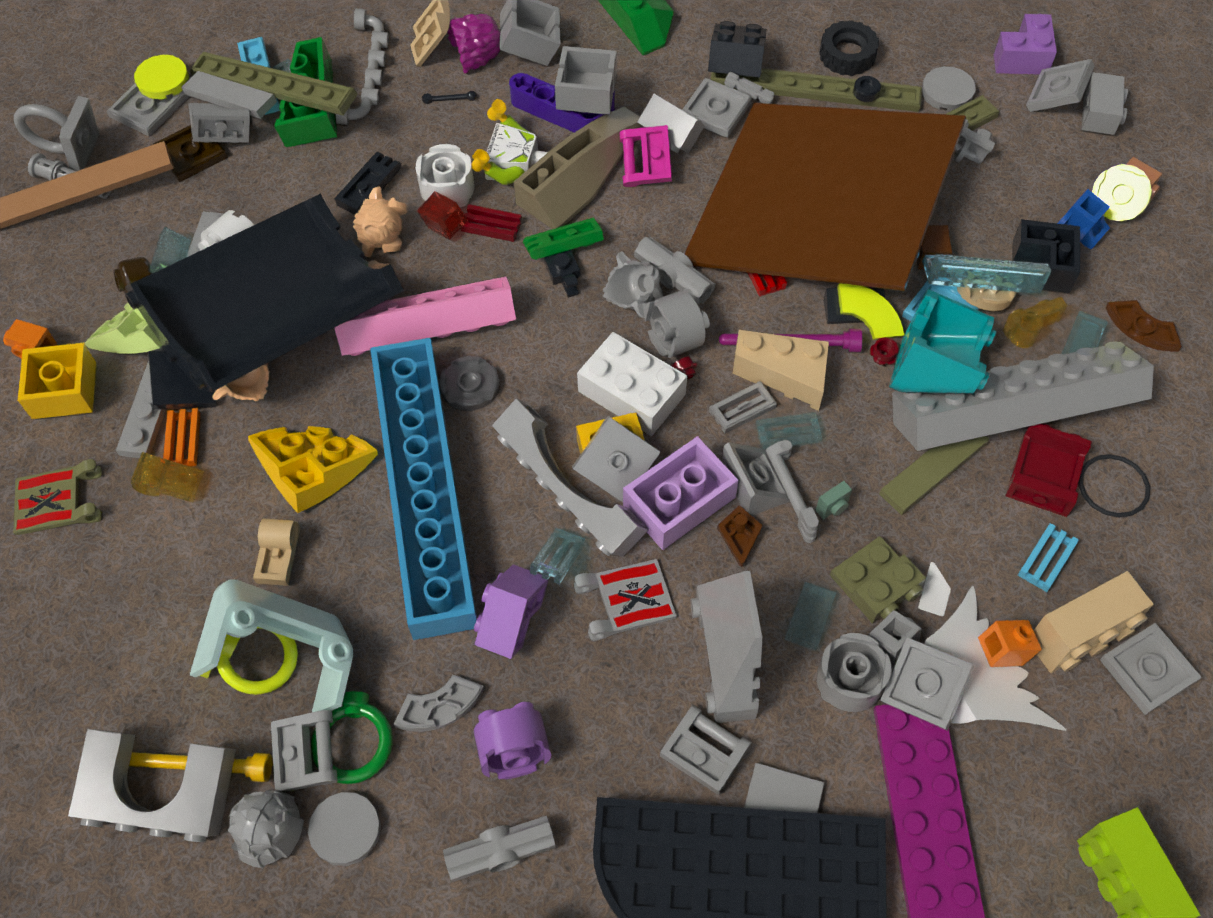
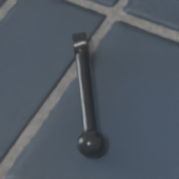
[422,91,477,104]

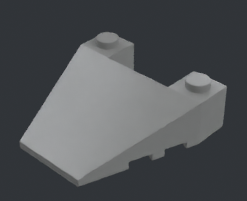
[690,571,762,723]

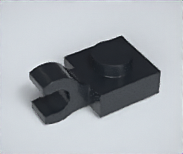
[544,250,580,298]

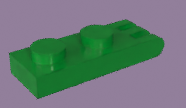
[523,217,604,260]

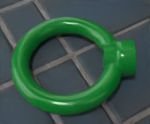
[311,691,393,784]

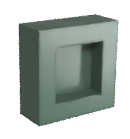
[815,481,852,520]

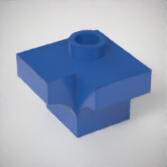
[1057,189,1110,249]

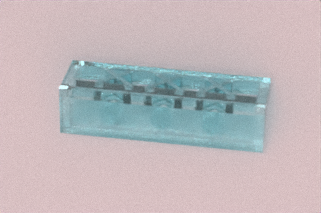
[922,254,1051,294]

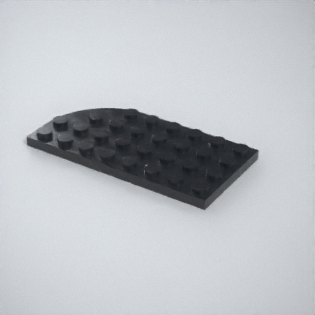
[593,797,887,918]

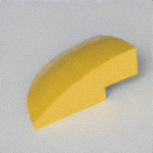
[248,426,378,513]

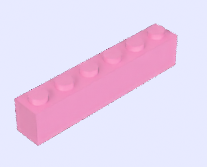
[334,277,516,356]

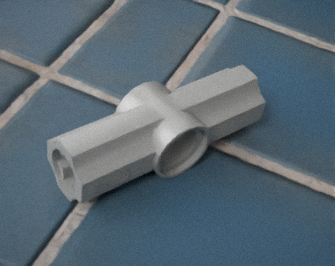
[634,237,715,304]
[443,816,556,882]

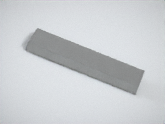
[181,71,277,119]

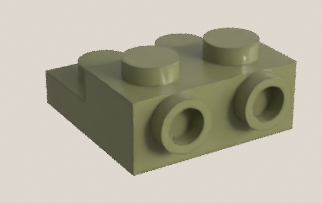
[830,536,926,624]

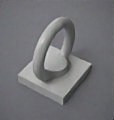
[14,96,100,171]

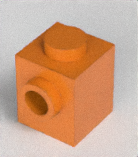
[978,620,1042,667]

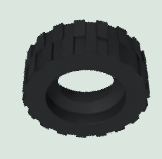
[819,20,879,76]

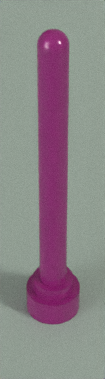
[719,329,862,352]

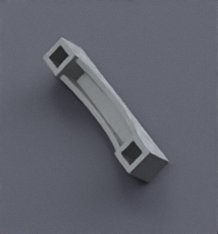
[492,398,649,557]

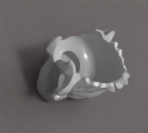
[603,251,663,318]

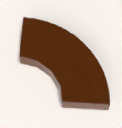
[1106,300,1182,352]

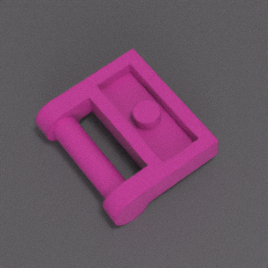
[619,125,672,187]

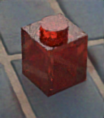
[417,191,468,240]

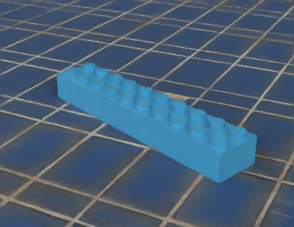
[370,338,477,640]

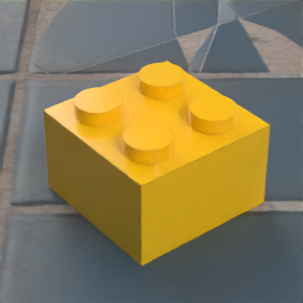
[18,343,96,419]

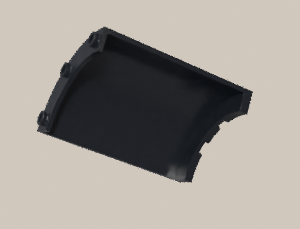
[125,193,404,392]

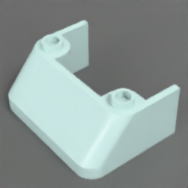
[190,579,353,712]

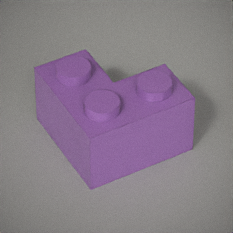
[994,14,1057,74]
[474,564,549,659]

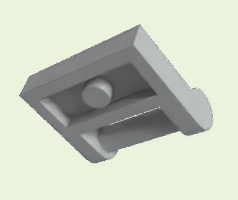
[660,705,752,795]
[271,710,337,792]

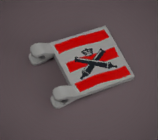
[574,559,677,641]

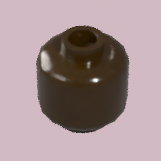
[113,257,158,293]

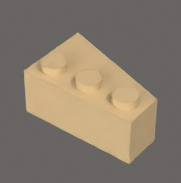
[733,330,829,411]

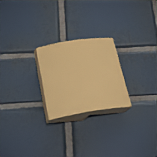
[410,0,450,67]

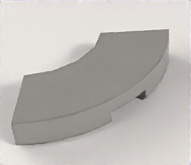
[394,675,484,732]

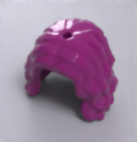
[447,14,500,74]

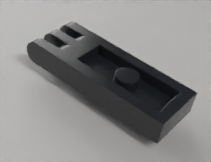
[334,152,401,215]

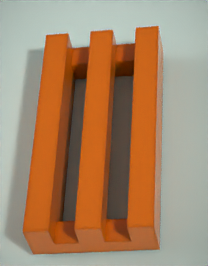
[163,408,201,468]

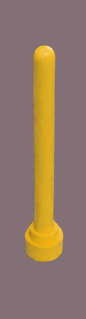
[129,752,273,782]

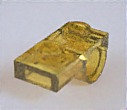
[1002,297,1067,348]
[131,452,204,502]

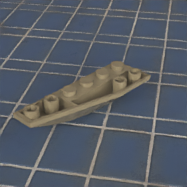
[514,107,643,229]

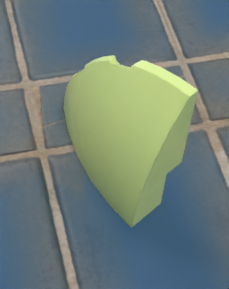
[85,303,162,354]

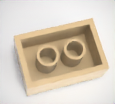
[1034,571,1154,673]

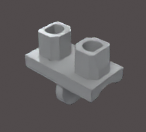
[953,119,995,164]

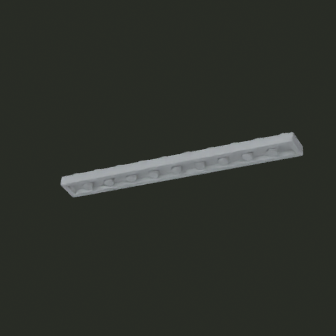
[116,211,224,459]

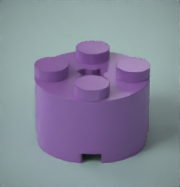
[474,702,551,779]

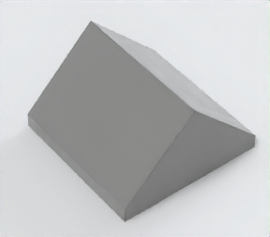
[722,442,790,516]

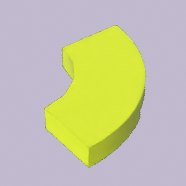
[837,283,904,340]

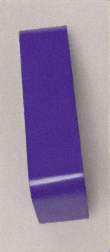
[509,73,615,133]

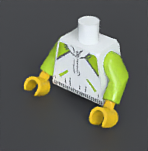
[471,99,548,185]

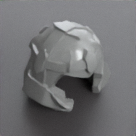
[228,790,304,869]

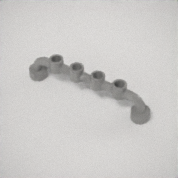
[336,8,389,125]

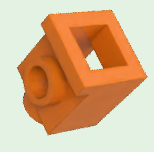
[3,319,57,359]

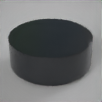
[853,76,881,102]

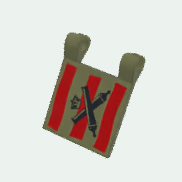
[13,459,102,535]

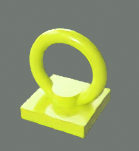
[200,627,298,695]

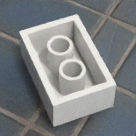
[577,332,687,436]

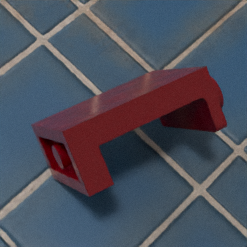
[1005,423,1092,517]

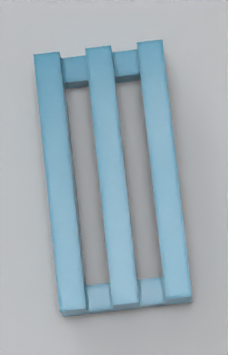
[1018,523,1079,592]

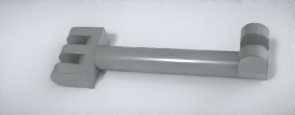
[766,440,819,543]

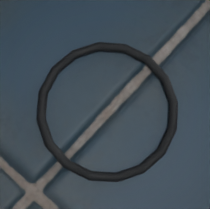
[1078,454,1150,518]

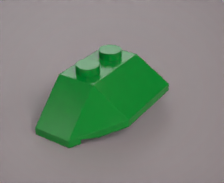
[598,0,674,56]

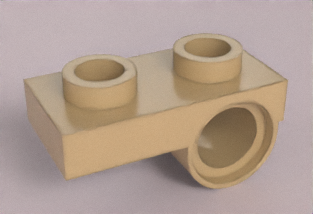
[253,518,300,586]

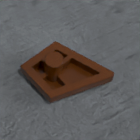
[717,505,763,567]

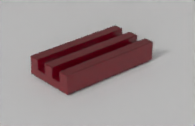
[460,204,522,242]

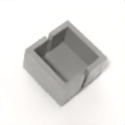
[500,0,560,66]
[555,46,617,114]

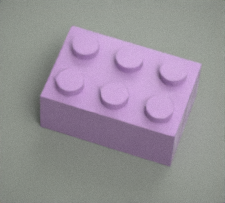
[623,436,738,550]

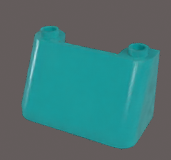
[889,289,996,393]

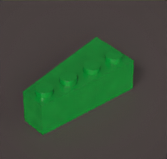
[274,37,337,147]

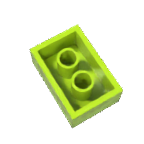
[1077,807,1201,918]

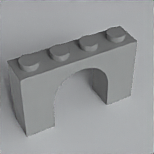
[68,729,236,842]

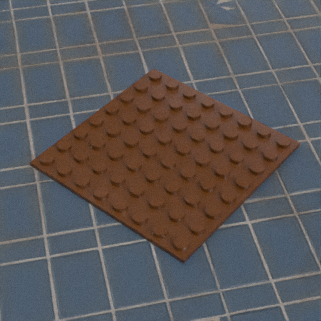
[684,103,966,291]

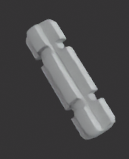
[724,72,775,104]

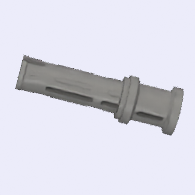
[28,153,111,199]

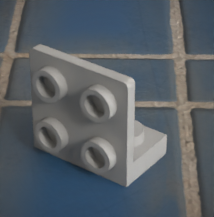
[188,103,250,143]

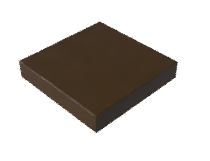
[153,125,228,182]

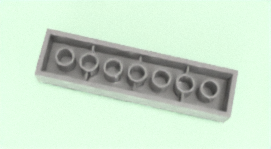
[892,342,1154,451]

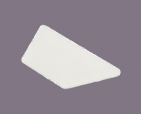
[918,562,951,616]

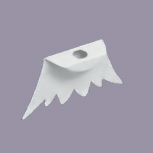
[924,586,1066,731]

